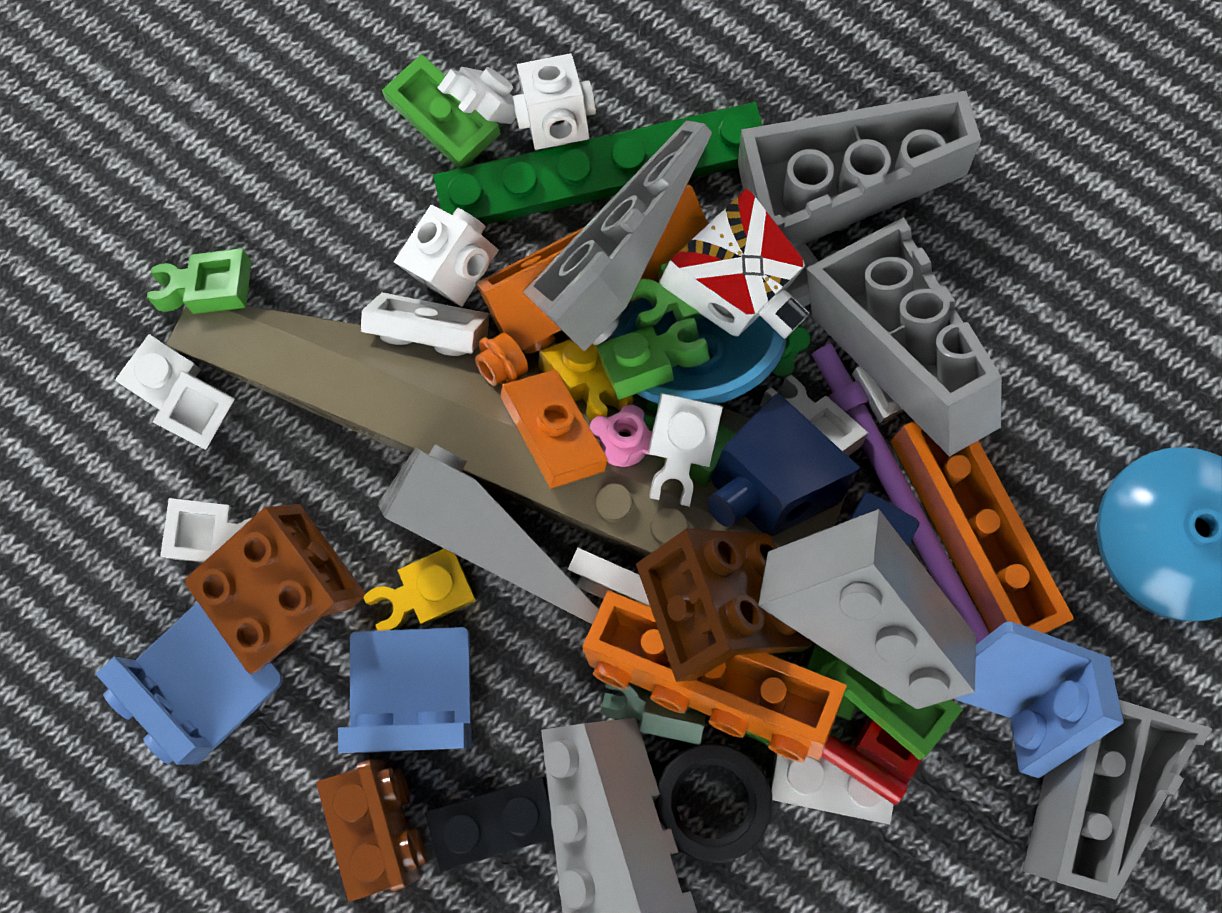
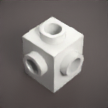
[512,53,596,150]
[394,205,499,307]

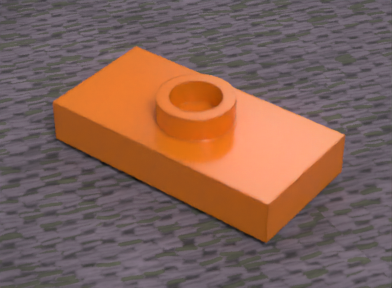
[500,369,608,489]

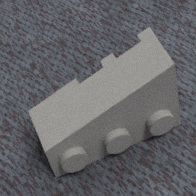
[758,509,976,709]
[1023,700,1212,900]

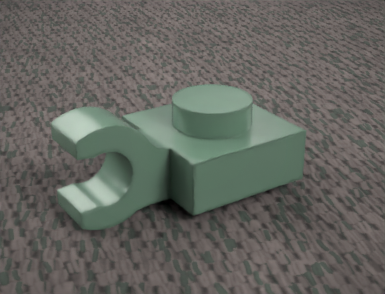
[600,683,706,745]

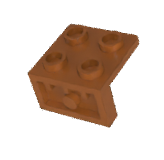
[185,504,366,674]
[316,759,427,902]

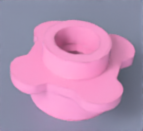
[590,405,653,467]

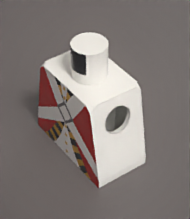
[659,188,810,339]

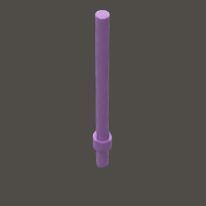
[812,344,990,644]

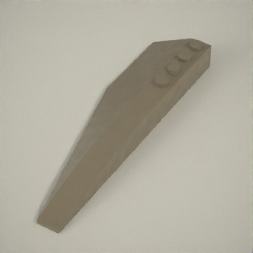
[166,305,848,559]

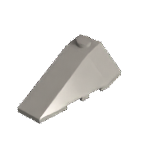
[523,120,712,351]
[378,444,599,624]

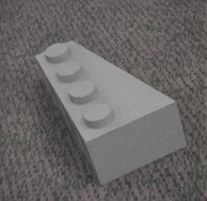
[806,217,1002,456]
[541,718,697,913]

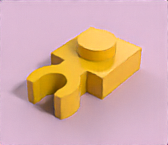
[538,339,633,422]
[363,548,477,631]

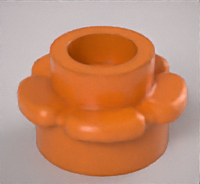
[475,333,528,386]

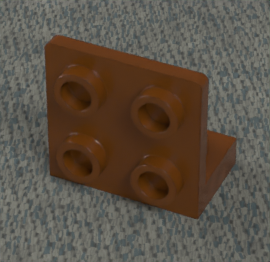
[636,529,812,682]

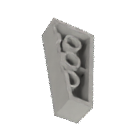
[738,91,981,247]

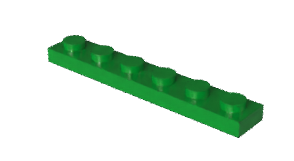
[433,102,763,225]

